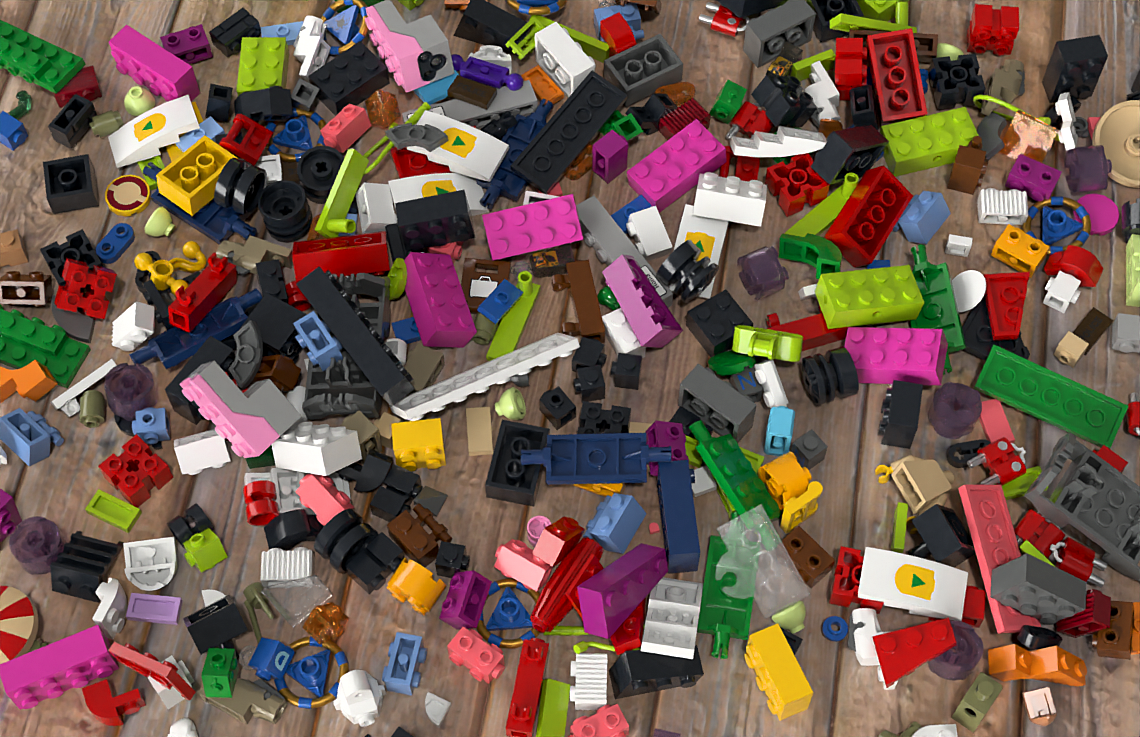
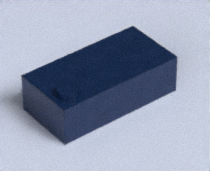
[657,460,700,574]

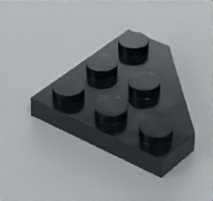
[962,294,1030,361]

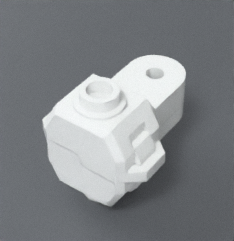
[333,670,386,727]

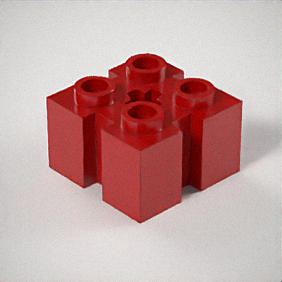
[967,4,1019,55]
[835,38,867,100]
[765,153,830,217]
[54,258,117,319]
[98,434,174,508]
[829,546,884,614]

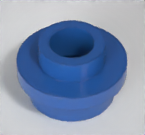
[822,616,848,642]

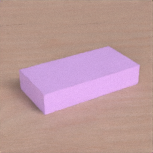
[126,593,183,625]

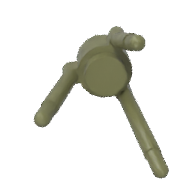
[243,582,292,644]

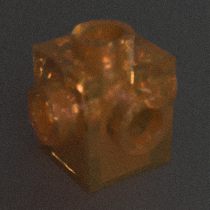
[365,89,401,128]
[302,602,349,644]

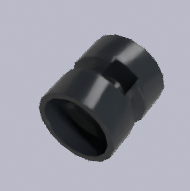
[167,503,214,549]

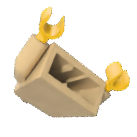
[875,455,954,534]

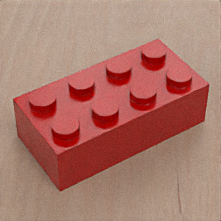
[866,28,928,128]
[824,165,913,268]
[292,231,390,282]

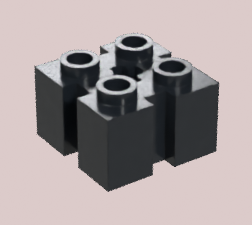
[928,54,986,110]
[751,75,818,127]
[40,229,103,290]
[577,401,631,434]

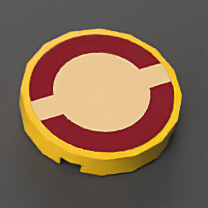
[105,175,151,217]

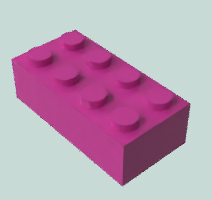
[109,25,200,102]
[627,119,727,213]
[482,194,584,261]
[404,252,477,348]
[844,327,948,386]
[0,625,119,710]

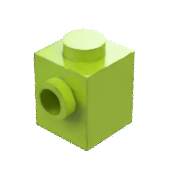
[183,528,228,573]

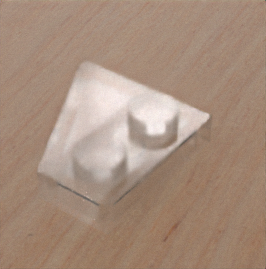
[261,575,333,628]

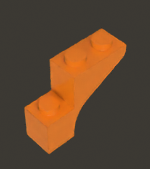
[0,360,58,403]
[988,644,1087,686]

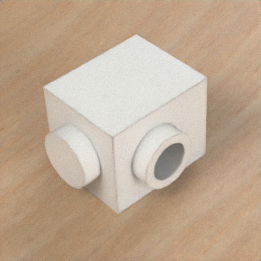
[1043,271,1081,313]

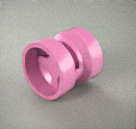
[527,516,551,547]

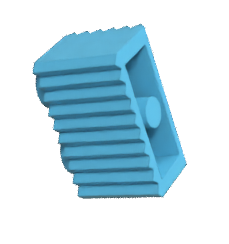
[764,406,795,456]

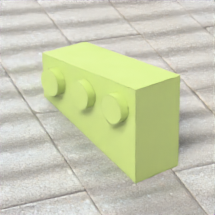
[1126,234,1140,307]

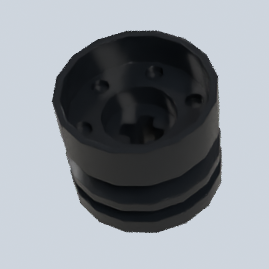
[258,180,313,242]
[656,240,719,303]
[801,346,859,406]

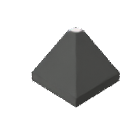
[414,486,448,517]

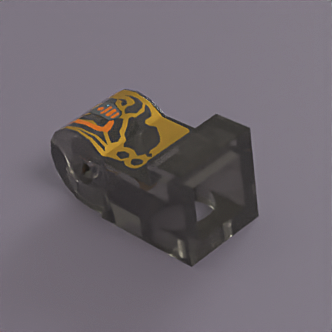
[766,42,803,77]
[529,243,575,278]

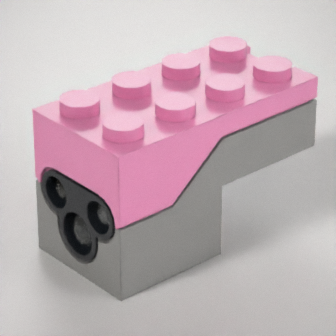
[365,0,455,93]
[180,361,301,458]

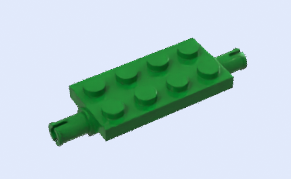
[910,245,966,375]
[689,420,782,552]
[697,512,760,659]

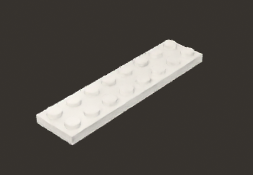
[389,333,580,421]

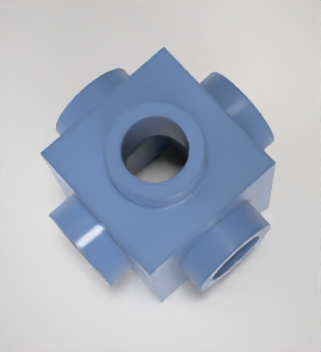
[132,407,170,444]

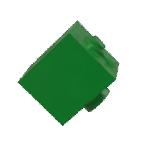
[709,79,747,124]
[201,648,239,698]

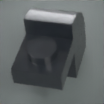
[625,93,678,135]
[336,449,393,492]
[264,509,324,550]

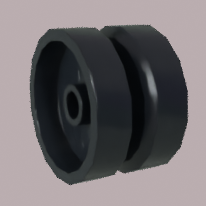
[297,146,344,204]
[214,158,267,216]
[314,509,378,574]

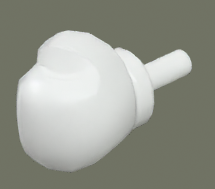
[167,718,198,737]

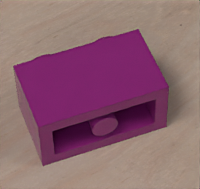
[592,130,628,184]

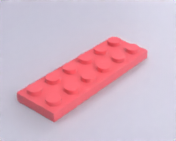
[958,485,1041,634]

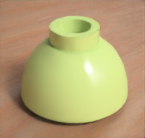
[936,43,964,61]
[124,86,155,116]
[144,206,175,237]
[495,387,526,420]
[772,600,806,634]

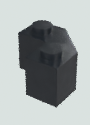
[234,86,293,124]

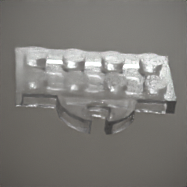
[715,504,810,619]

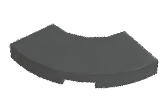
[977,111,1007,160]
[385,123,449,152]
[51,295,95,343]
[228,320,263,389]

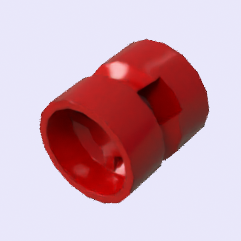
[243,480,279,526]

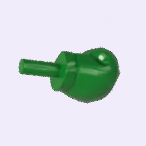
[597,285,621,311]

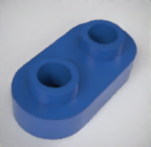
[96,223,135,264]

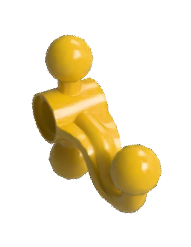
[134,241,207,296]

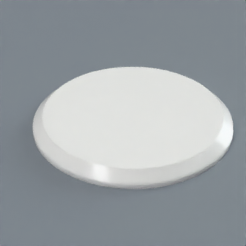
[952,270,986,313]

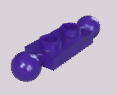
[451,54,523,91]

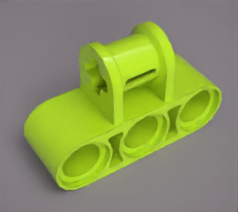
[732,325,803,362]

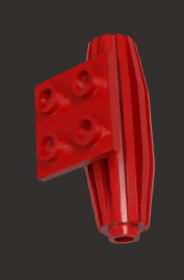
[530,537,604,633]

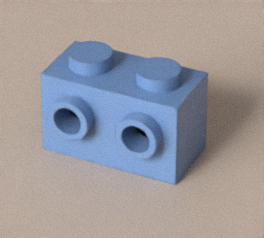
[293,311,343,371]
[382,632,427,696]

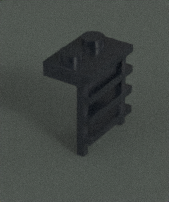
[143,271,217,331]
[50,531,124,603]

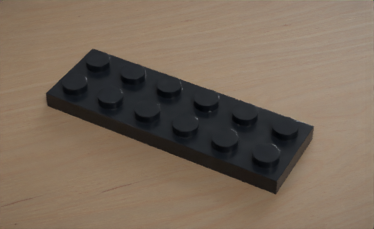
[510,70,628,194]

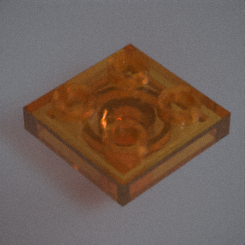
[999,110,1059,163]

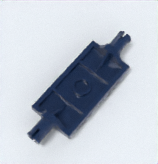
[477,99,554,209]
[143,162,257,244]
[129,288,263,369]
[521,433,672,485]

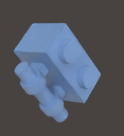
[594,3,644,43]
[892,191,951,244]
[0,408,64,467]
[583,493,647,554]

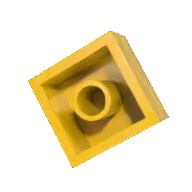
[391,418,446,472]

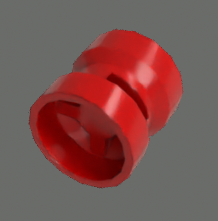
[285,281,311,312]

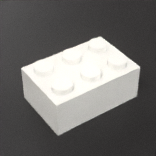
[535,22,596,98]
[692,172,767,227]
[271,422,362,476]

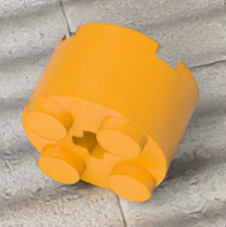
[758,451,812,510]
[386,558,446,616]

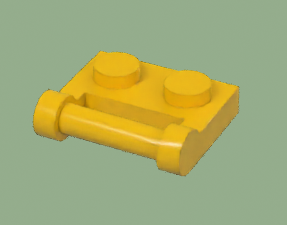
[780,481,823,534]

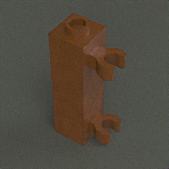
[552,259,605,343]

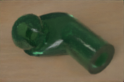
[8,90,32,120]

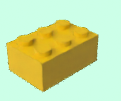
[156,135,238,216]
[744,623,813,721]

